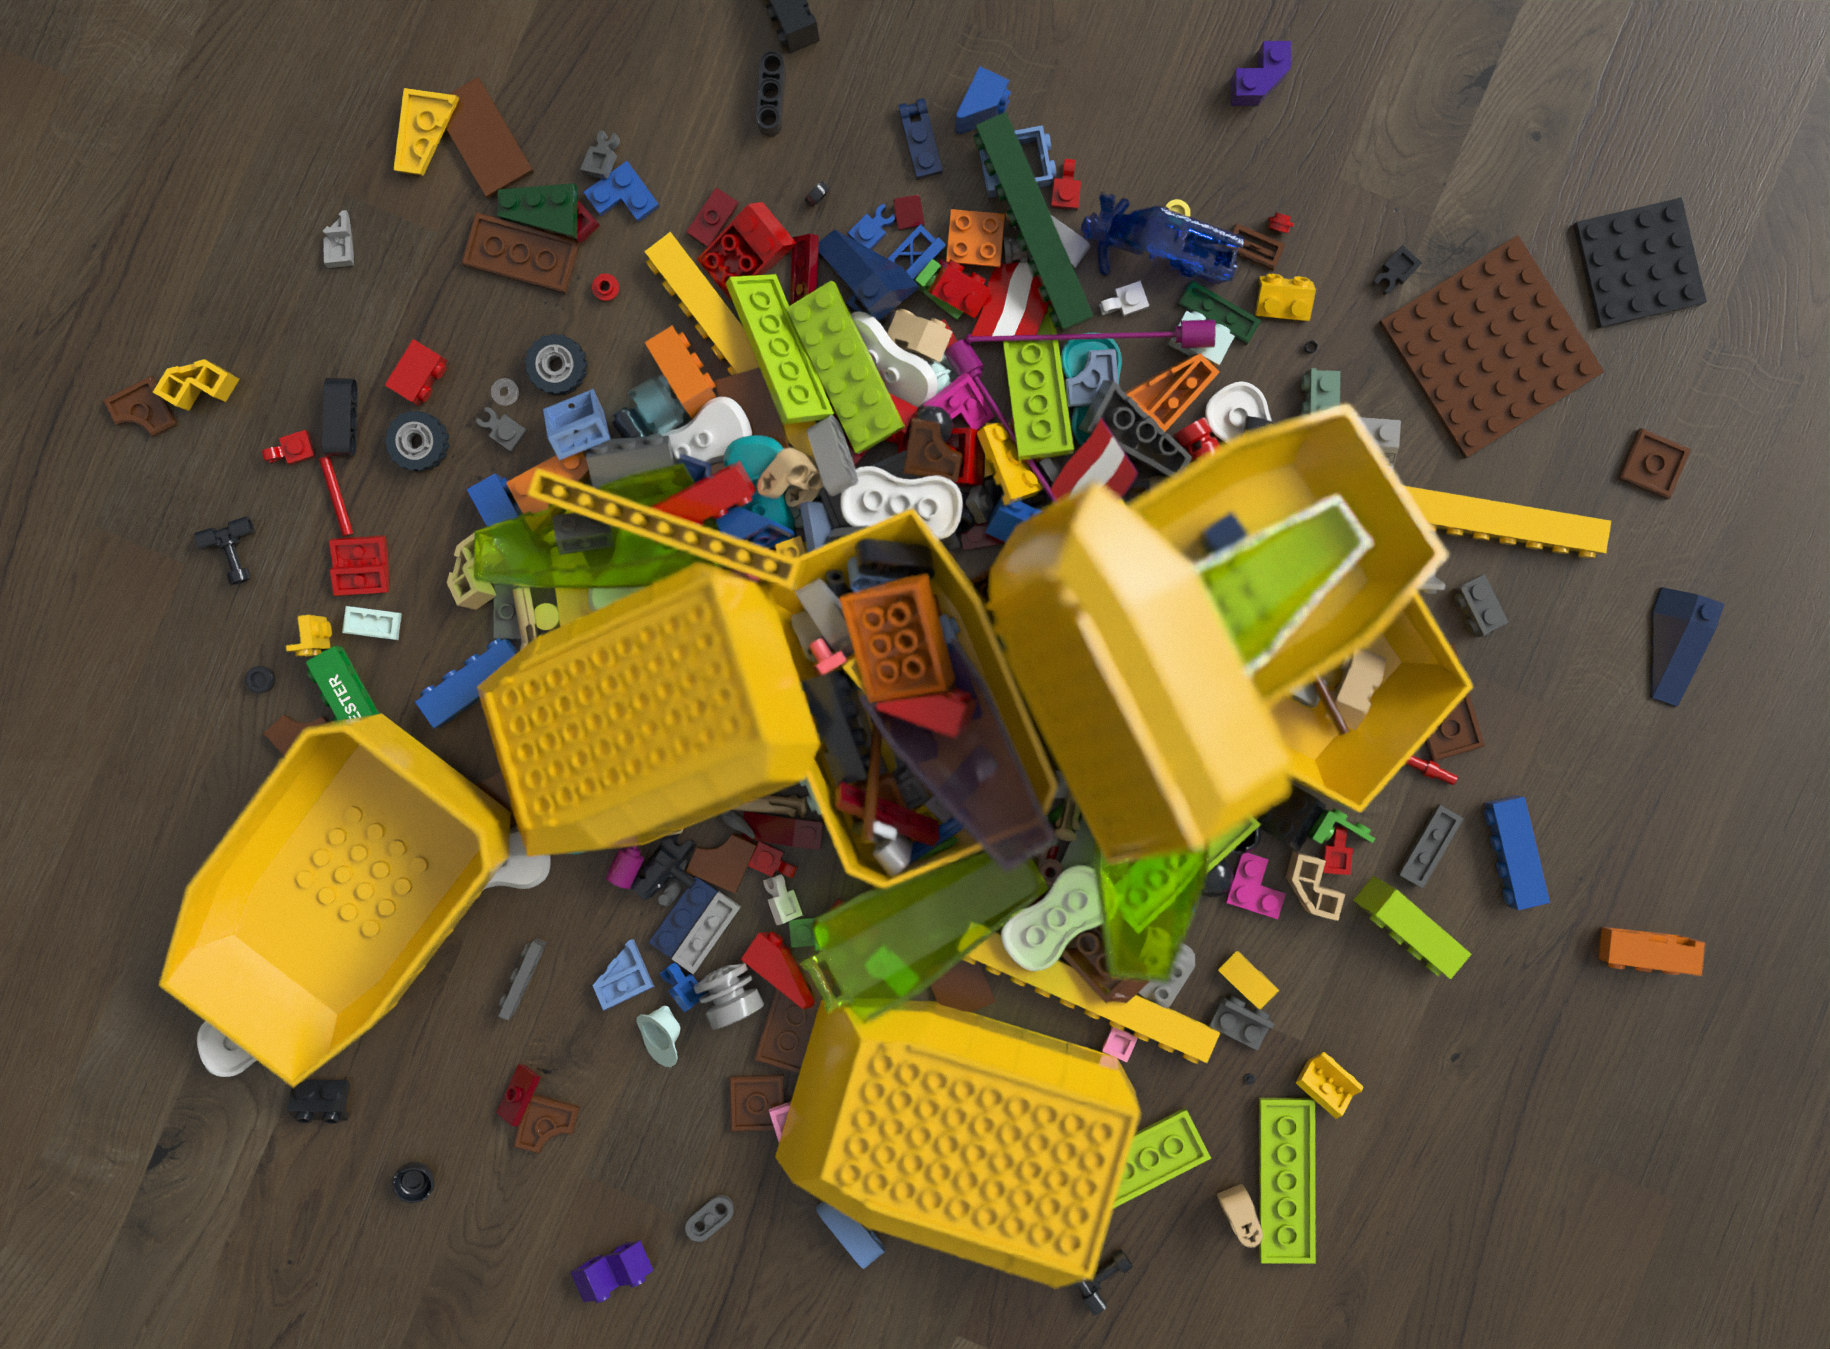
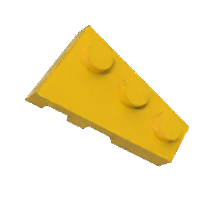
[394,88,459,176]

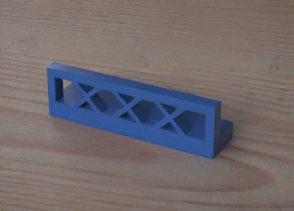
[846,224,946,315]

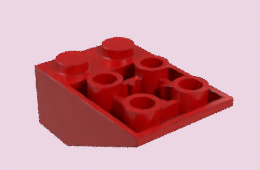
[697,202,797,300]

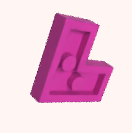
[923,372,994,430]
[1225,853,1286,919]

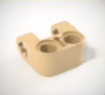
[757,448,824,510]
[1217,1184,1263,1247]

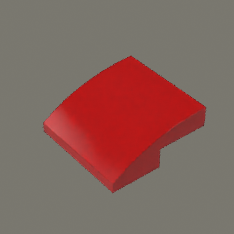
[329,535,389,596]

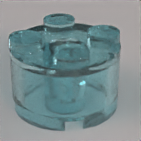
[627,375,686,435]

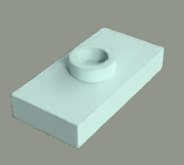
[342,606,402,640]

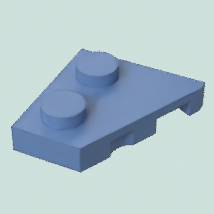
[593,939,654,1010]

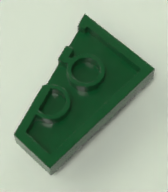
[497,183,578,239]

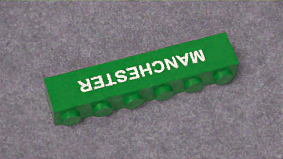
[306,646,379,721]

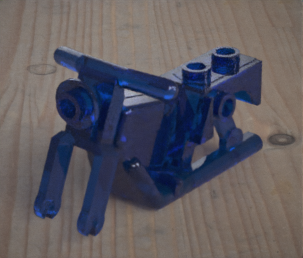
[1081,192,1244,284]

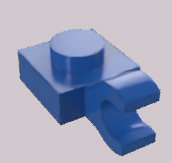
[660,962,706,1013]

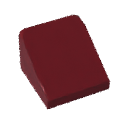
[893,194,925,230]

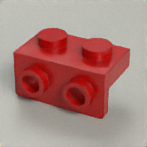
[928,259,991,318]

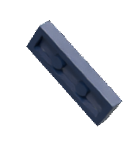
[649,877,719,958]

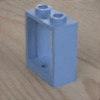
[979,125,1056,198]
[543,389,610,460]

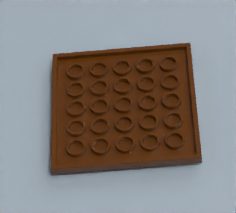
[1379,235,1604,459]

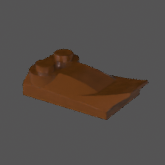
[1061,921,1150,1003]

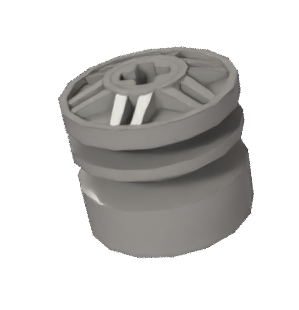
[693,962,764,1029]

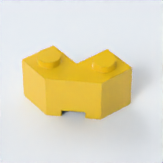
[153,360,240,411]

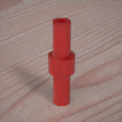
[1404,755,1458,785]

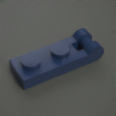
[898,98,943,180]

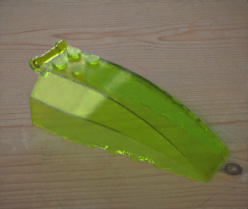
[474,463,725,589]
[1192,495,1372,676]
[801,840,1049,1024]

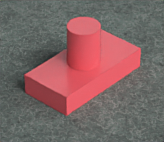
[808,637,846,677]

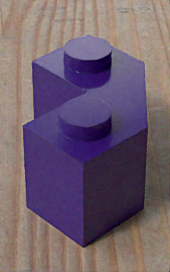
[1231,41,1291,106]
[570,1241,653,1303]

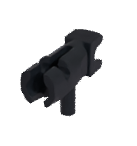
[630,834,696,900]

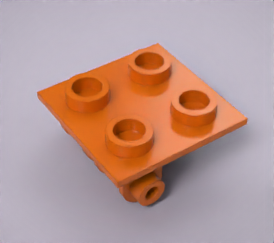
[946,209,1005,267]

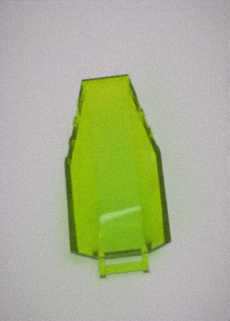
[1093,839,1210,983]

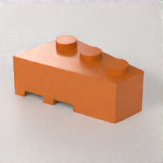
[645,326,717,420]
[1124,353,1219,432]
[506,450,591,533]
[1599,927,1705,976]

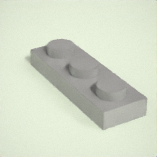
[672,891,741,974]

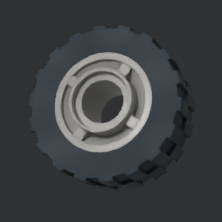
[525,333,588,396]
[385,411,450,472]

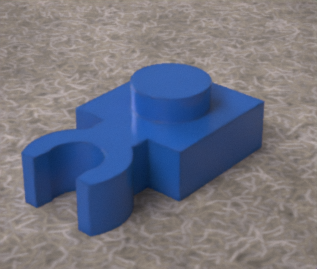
[848,204,896,250]

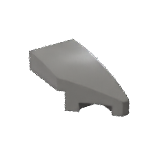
[323,210,354,268]

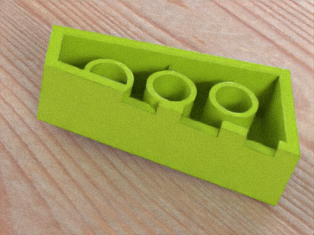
[1353,876,1471,979]

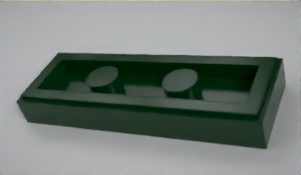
[1177,280,1262,345]

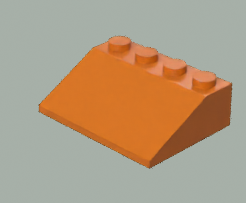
[840,574,955,702]

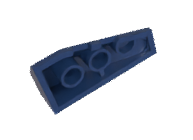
[818,229,919,321]
[1650,587,1725,707]

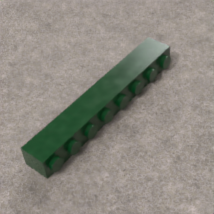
[973,112,1094,333]

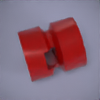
[1174,417,1221,467]

